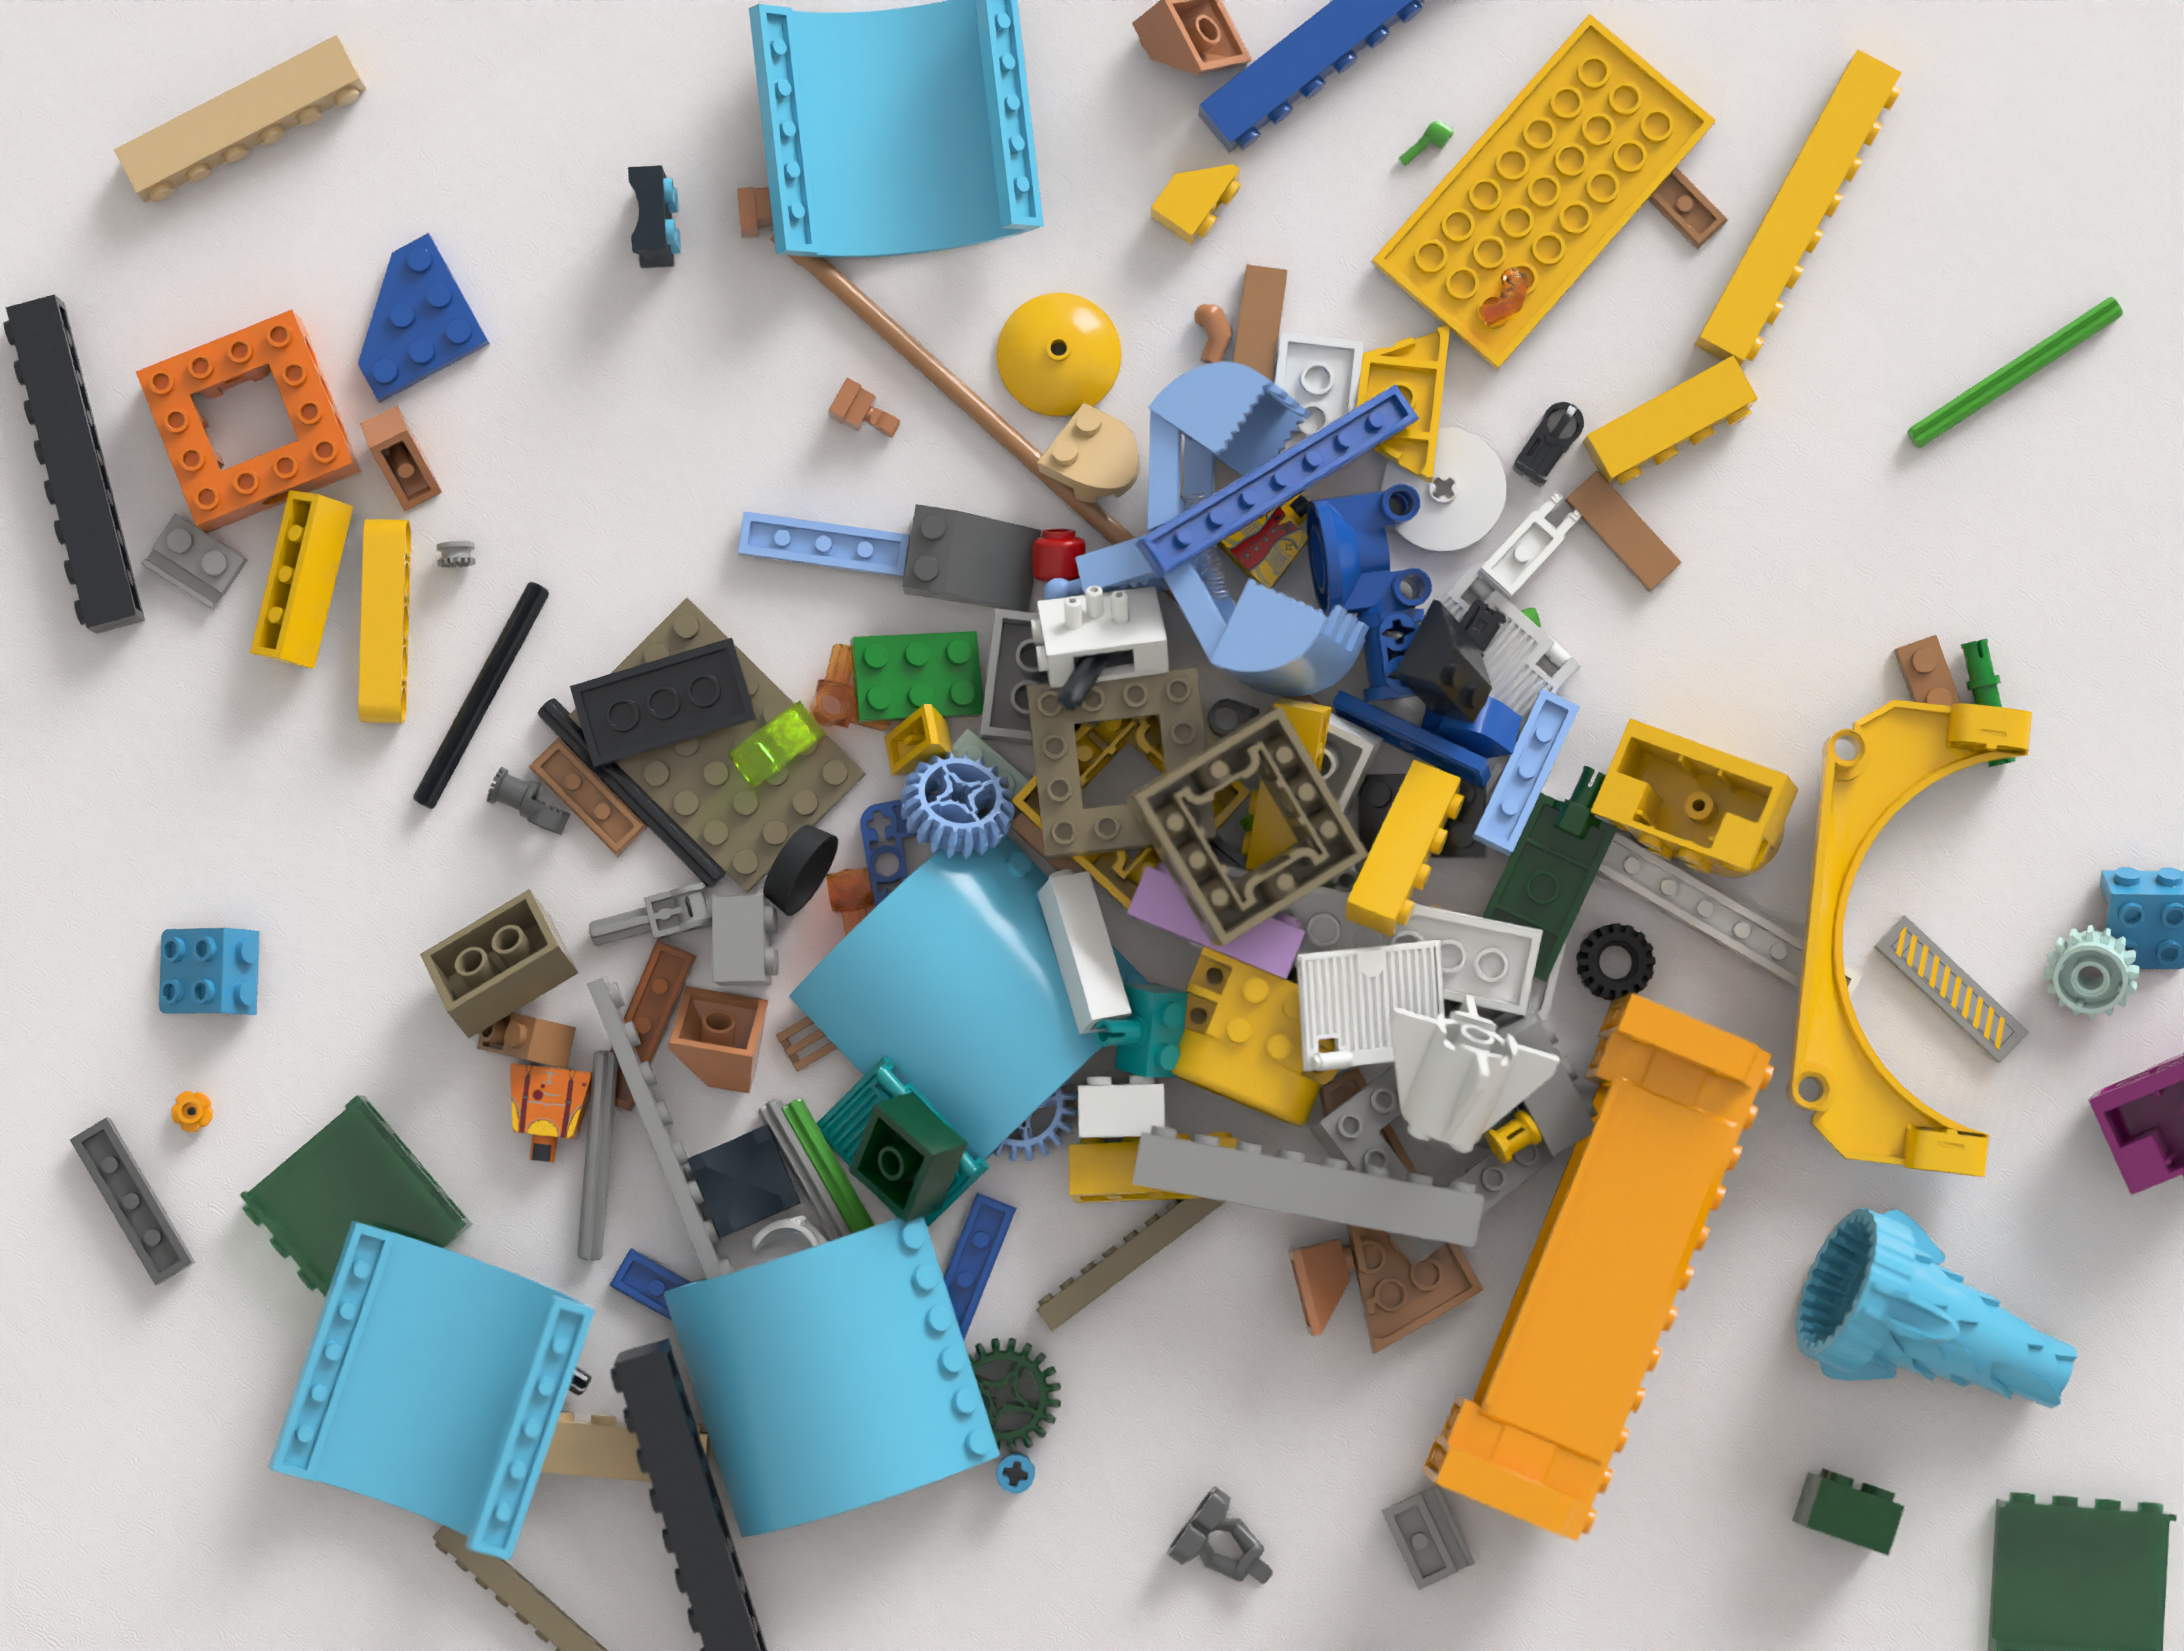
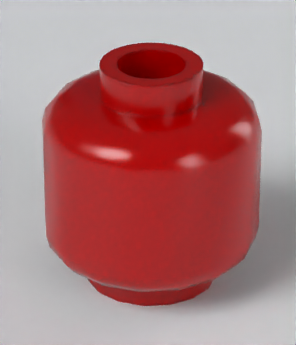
[1032,529,1086,584]

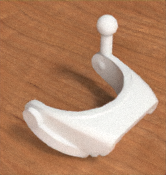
[751,1215,829,1252]

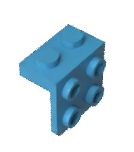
[2100,867,2184,969]
[159,928,259,1015]

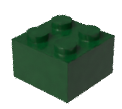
[849,1093,968,1222]
[1792,1468,1905,1556]

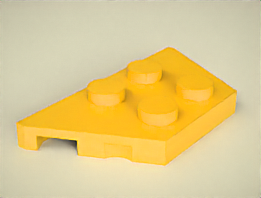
[1356,325,1450,483]

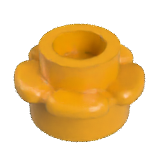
[171,1091,213,1132]

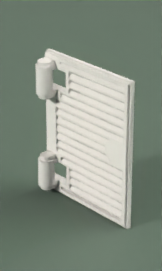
[1397,566,1582,738]
[1296,940,1445,1071]

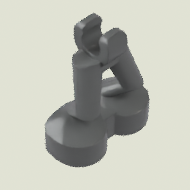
[1167,1486,1273,1584]

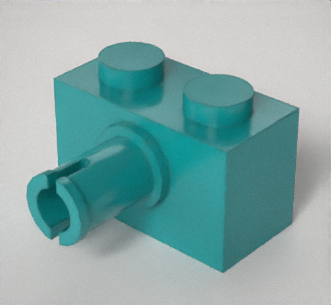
[1095,983,1188,1078]

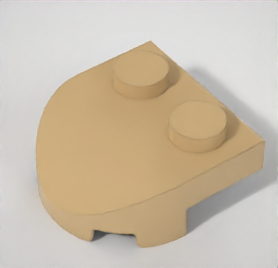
[1037,403,1140,503]

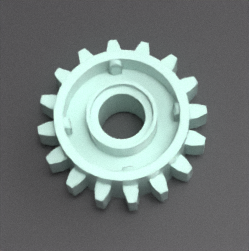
[2044,925,2140,1019]

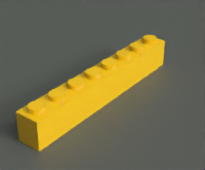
[1694,49,1902,366]

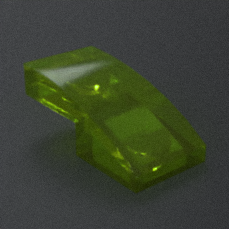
[728,700,825,788]

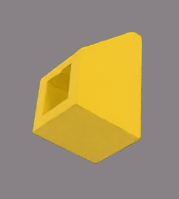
[1150,164,1241,245]

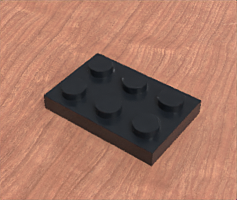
[1359,773,1487,860]

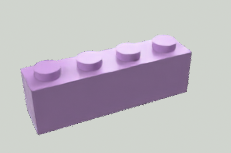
[1127,863,1306,980]

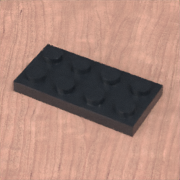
[570,638,757,768]

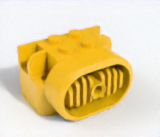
[1591,718,1798,878]
[1171,946,1338,1127]

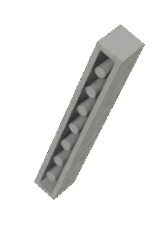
[1132,1125,1484,1248]

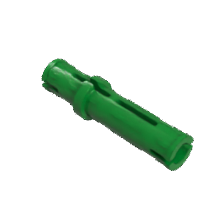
[1960,639,2016,767]

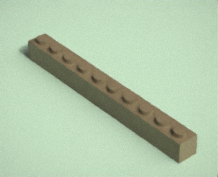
[1037,1198,1225,1331]
[432,1525,608,1651]

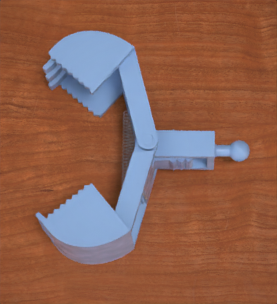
[1043,362,1369,697]

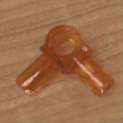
[809,644,891,732]
[826,867,874,936]

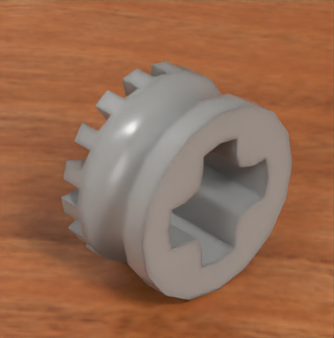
[436,541,476,568]

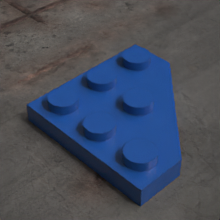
[358,233,490,403]

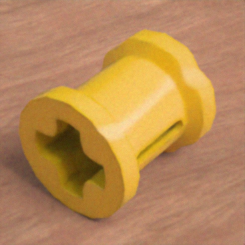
[1485,1109,1542,1164]

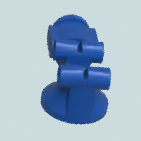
[1306,484,1432,702]

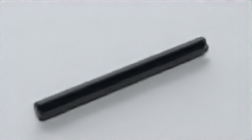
[413,582,549,809]
[537,698,726,888]

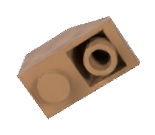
[477,1013,576,1069]

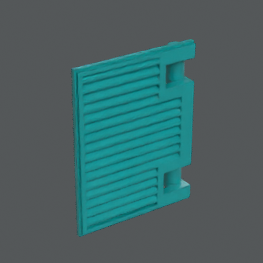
[816,1056,989,1228]

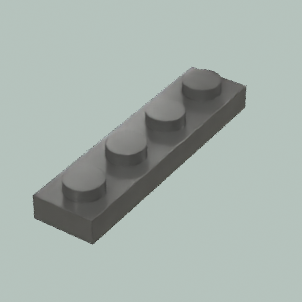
[70,1117,195,1285]

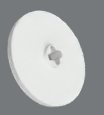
[1381,428,1507,552]

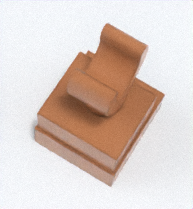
[737,187,773,238]
[829,377,900,438]

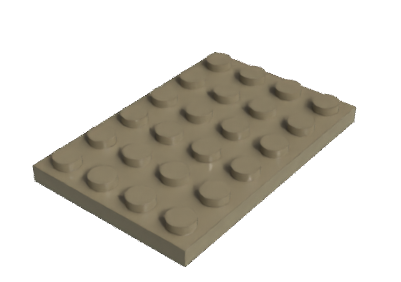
[568,598,866,893]

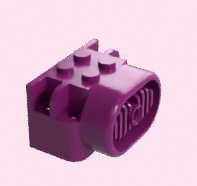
[2089,1053,2184,1195]

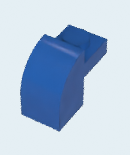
[1421,696,1522,759]

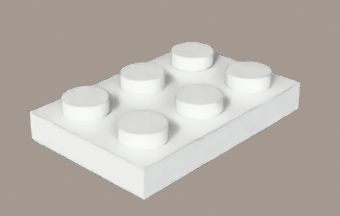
[1275,332,1364,467]

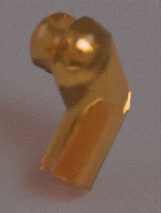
[1479,267,1529,326]

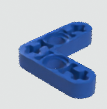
[860,792,981,907]

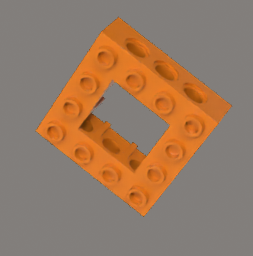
[136,309,362,533]

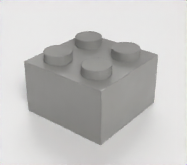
[712,895,779,986]

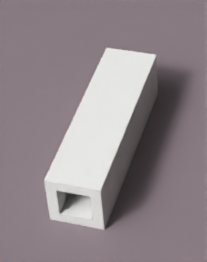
[1037,869,1132,1035]

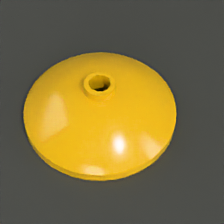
[997,293,1121,417]

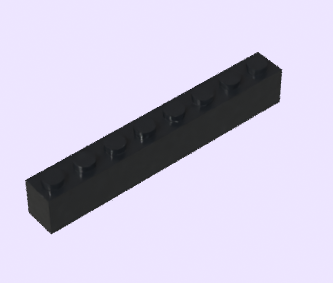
[4,294,145,634]
[610,1338,768,1651]

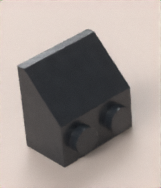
[1395,599,1492,724]

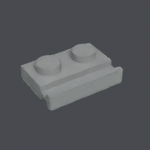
[141,513,248,610]
[1381,1484,1475,1590]

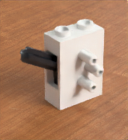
[1031,586,1169,711]

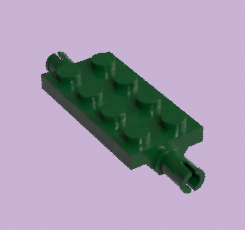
[1482,765,1618,982]

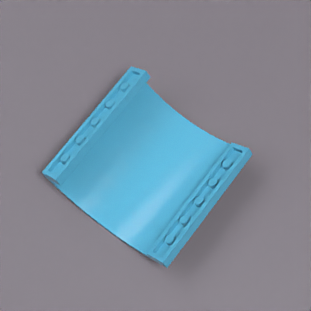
[749,0,1044,258]
[789,812,1149,1174]
[663,1217,1000,1537]
[268,1220,595,1560]

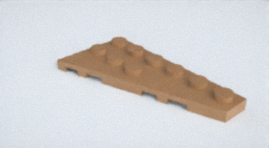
[1319,1068,1484,1354]

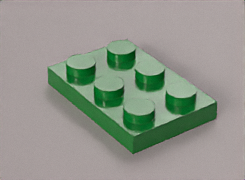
[850,631,983,723]

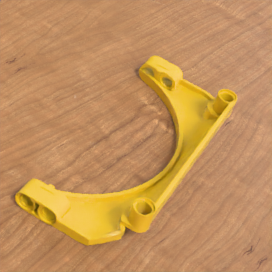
[1786,700,2032,1177]

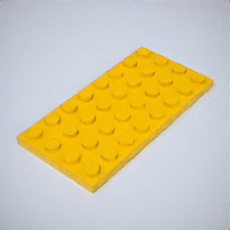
[1372,14,1716,371]

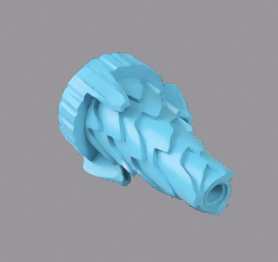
[1795,1208,2077,1409]

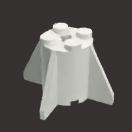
[1389,994,1559,1153]

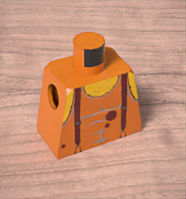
[510,1063,592,1163]

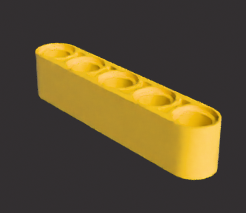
[358,519,411,723]

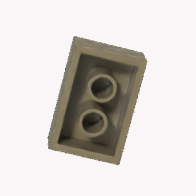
[420,889,579,1038]

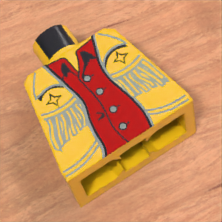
[1217,494,1309,589]

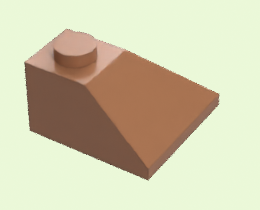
[1132,0,1252,75]
[668,986,768,1094]
[1288,1239,1355,1336]

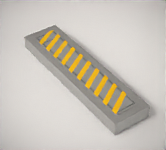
[1874,916,2029,1063]

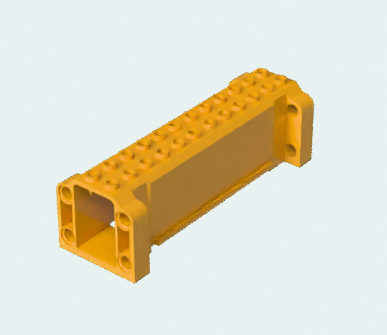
[1422,993,1774,1541]

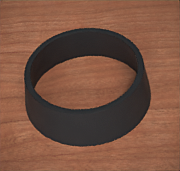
[763,825,838,916]

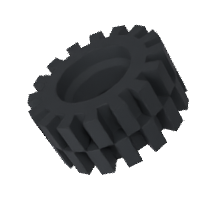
[1576,923,1656,1001]

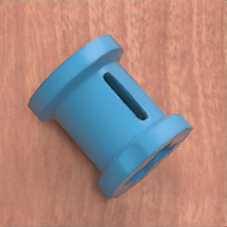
[996,1452,1035,1493]

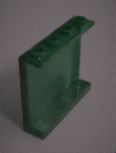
[240,1095,473,1298]
[1988,1492,2177,1651]

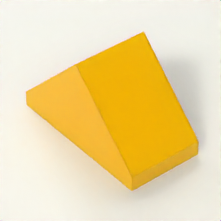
[884,704,954,776]

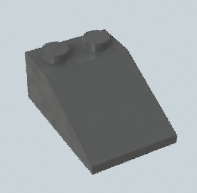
[902,504,1041,612]

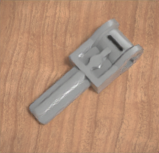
[589,883,712,946]

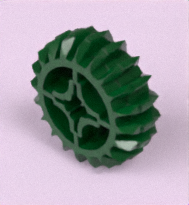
[968,1338,1061,1453]

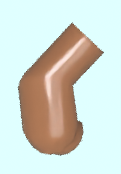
[1194,304,1232,364]

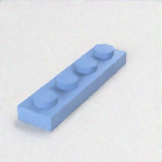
[738,511,910,578]
[1471,688,1580,856]

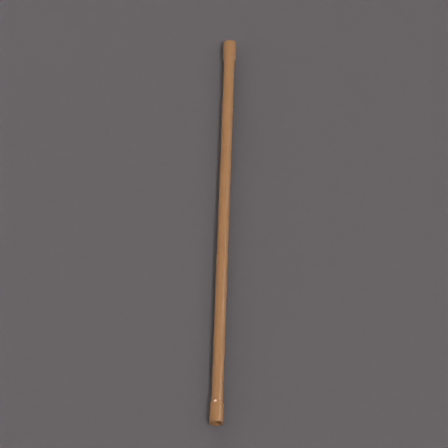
[771,234,1321,705]

